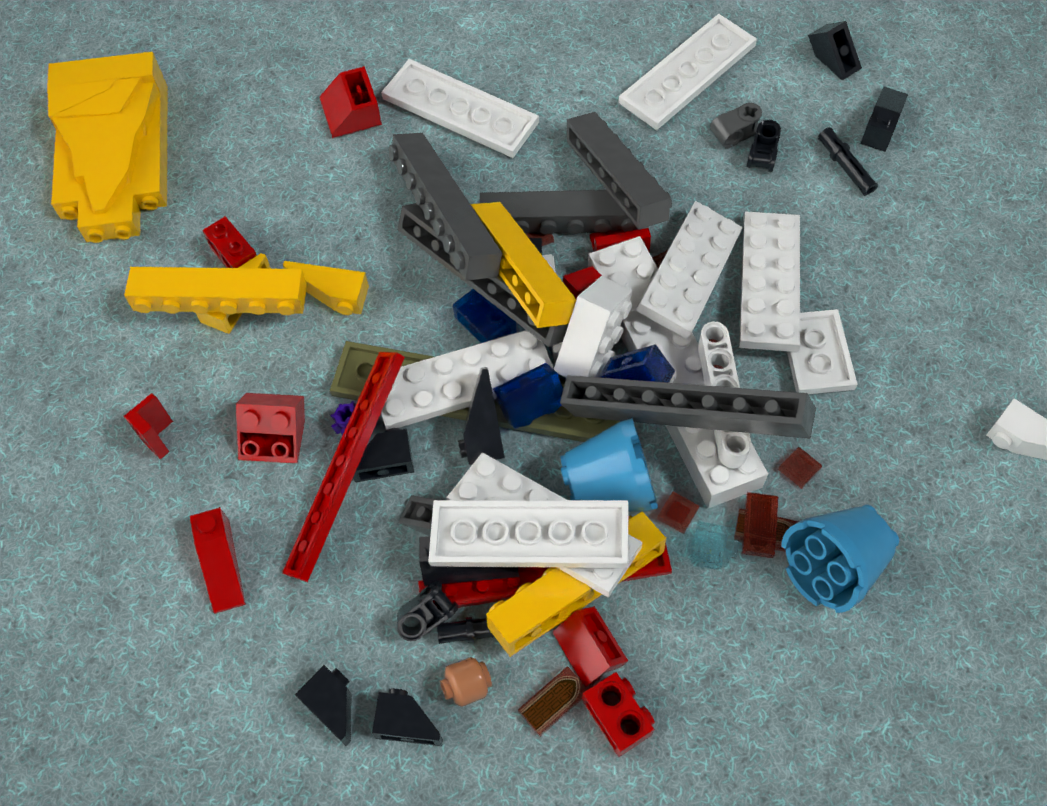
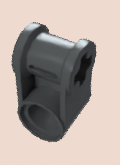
[710,103,762,149]

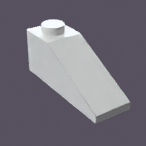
[986,399,1047,460]

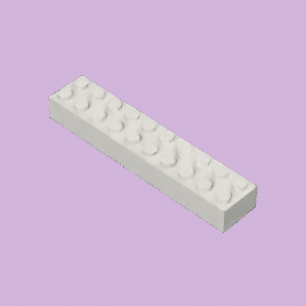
[588,236,768,509]

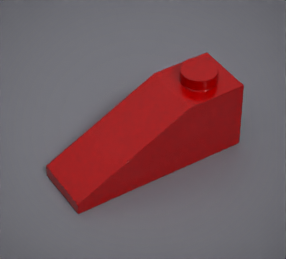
[190,507,246,614]

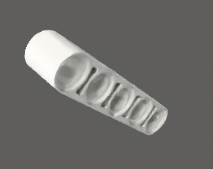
[698,321,751,468]

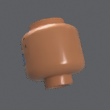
[440,657,492,707]

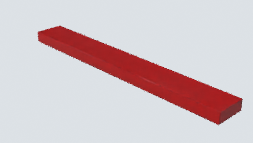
[282,352,405,583]
[418,543,672,608]

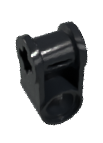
[746,120,781,172]
[397,581,459,641]

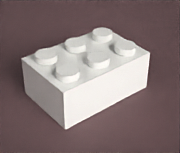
[553,276,633,378]

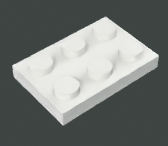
[787,309,858,394]

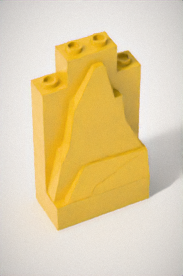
[47,51,168,243]

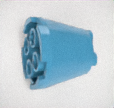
[560,418,658,512]
[781,505,899,613]

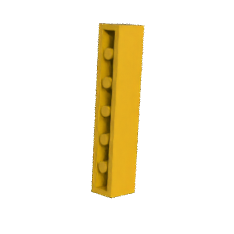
[470,202,576,328]
[124,267,307,315]
[486,511,666,657]

